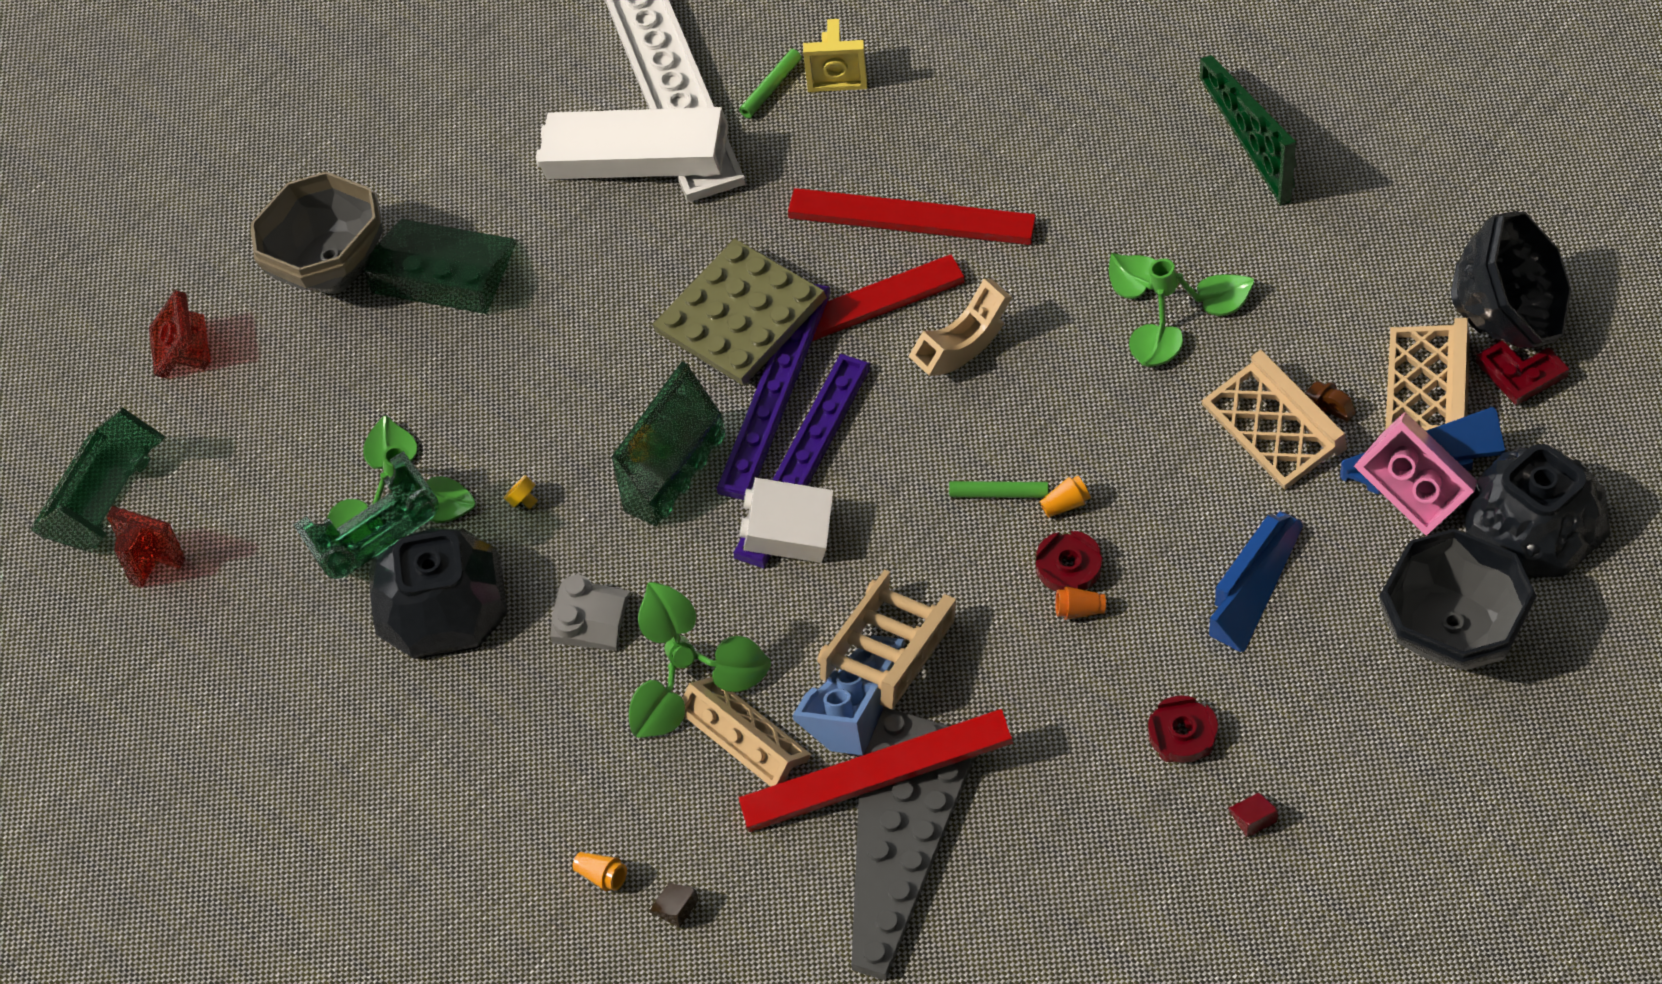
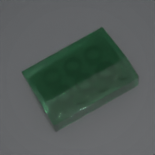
[364,219,516,314]
[611,361,725,527]

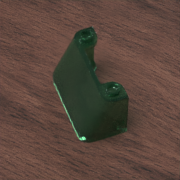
[294,451,439,579]

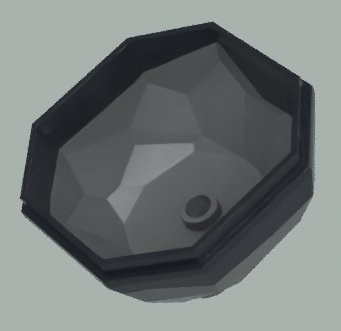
[1379,529,1537,670]

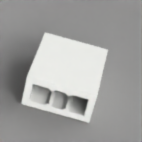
[739,477,833,563]

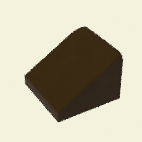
[650,883,699,928]

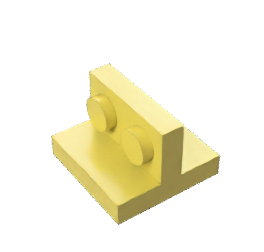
[803,19,867,92]

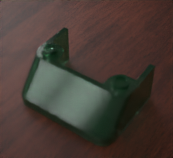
[30,407,165,551]

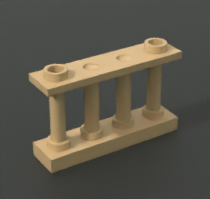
[817,569,956,710]

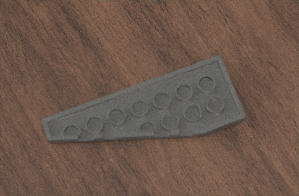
[851,707,976,981]

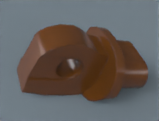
[1305,381,1356,421]

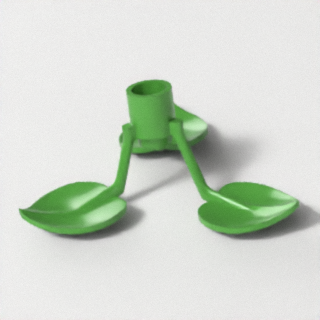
[1109,253,1254,367]
[324,415,475,546]
[629,582,771,738]

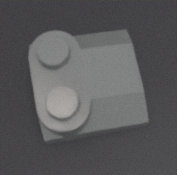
[550,575,631,651]

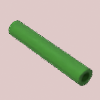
[739,49,802,119]
[949,481,1048,498]

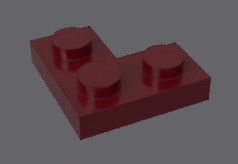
[1476,340,1570,406]

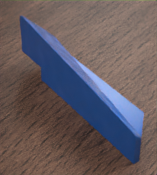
[1340,407,1505,495]
[1209,511,1303,652]

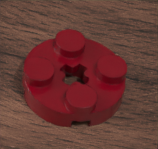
[1036,531,1102,592]
[1148,695,1218,763]

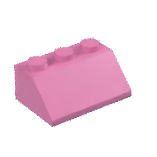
[1354,412,1477,536]

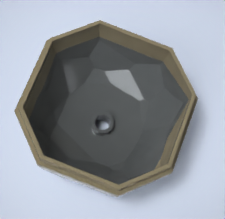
[251,171,383,294]

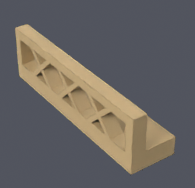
[682,677,811,786]

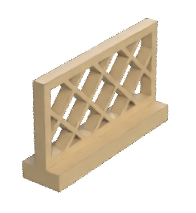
[1385,318,1470,431]
[1201,349,1347,490]

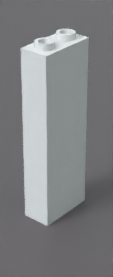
[536,107,729,179]

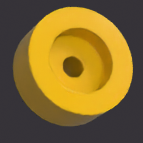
[503,475,538,509]

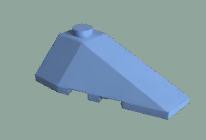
[793,635,905,755]

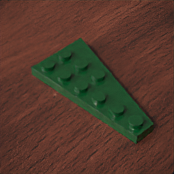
[1200,55,1297,206]

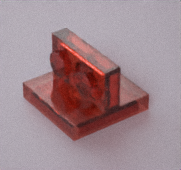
[149,290,211,378]
[106,506,186,588]

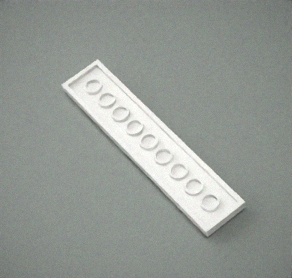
[605,0,745,203]

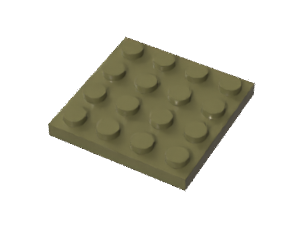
[652,238,827,386]

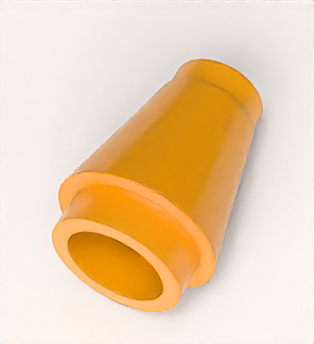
[1039,476,1091,518]
[573,852,627,891]

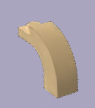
[908,279,1012,376]

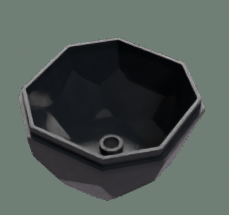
[369,528,508,659]

